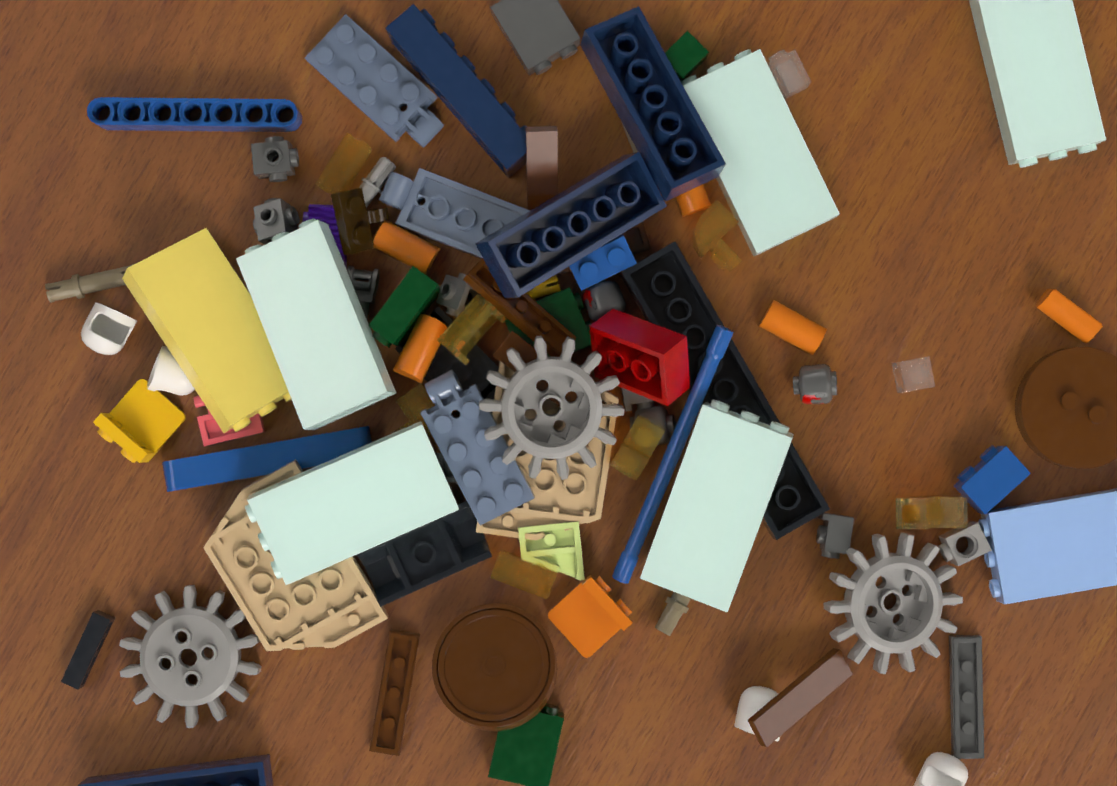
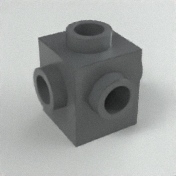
[251,136,299,182]
[253,198,300,245]
[436,273,486,319]

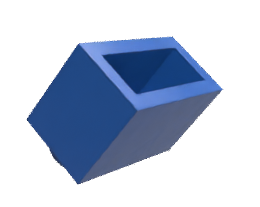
[569,234,637,291]
[954,445,1031,515]

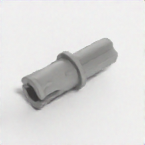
[359,157,396,208]

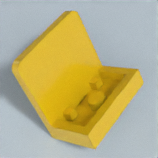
[93,379,186,463]

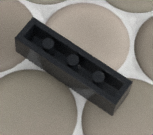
[61,610,115,690]

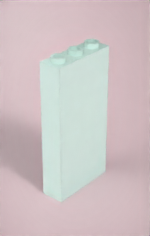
[969,0,1106,168]
[681,49,840,257]
[236,219,396,430]
[640,400,794,612]
[245,421,459,585]

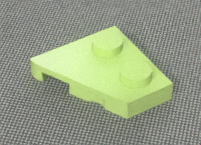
[518,521,585,580]

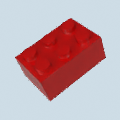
[589,309,690,406]

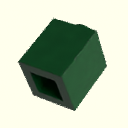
[665,30,709,81]

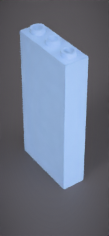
[978,488,1117,604]

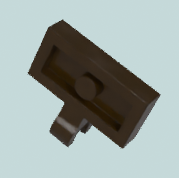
[331,188,389,255]

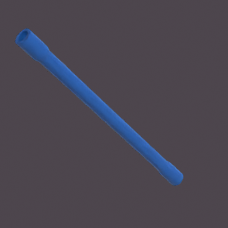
[612,325,734,584]

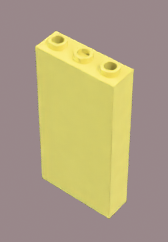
[122,228,292,433]

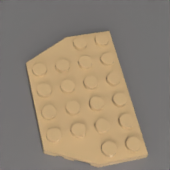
[476,361,619,540]
[203,459,389,651]

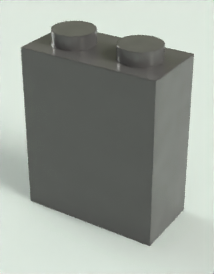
[490,0,580,76]

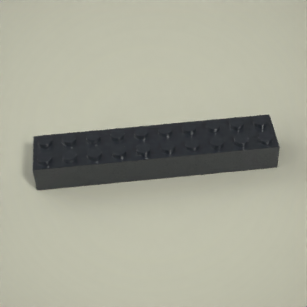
[620,242,830,540]

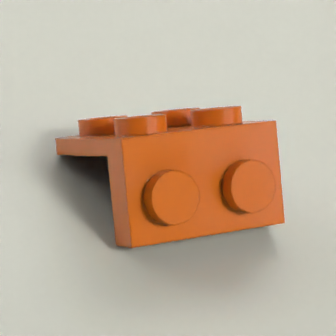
[548,573,633,658]

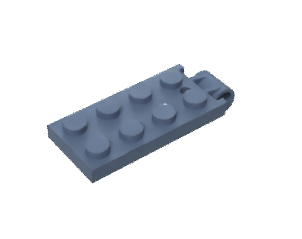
[305,14,444,148]
[379,168,530,259]
[420,370,535,526]

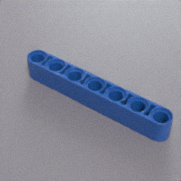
[87,97,303,132]
[162,426,372,492]

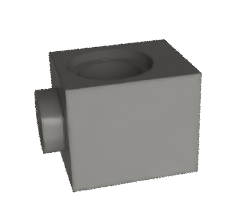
[938,521,992,566]

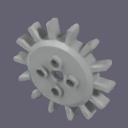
[479,336,624,480]
[823,532,963,674]
[119,585,262,728]

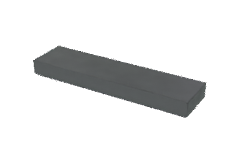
[949,635,984,759]

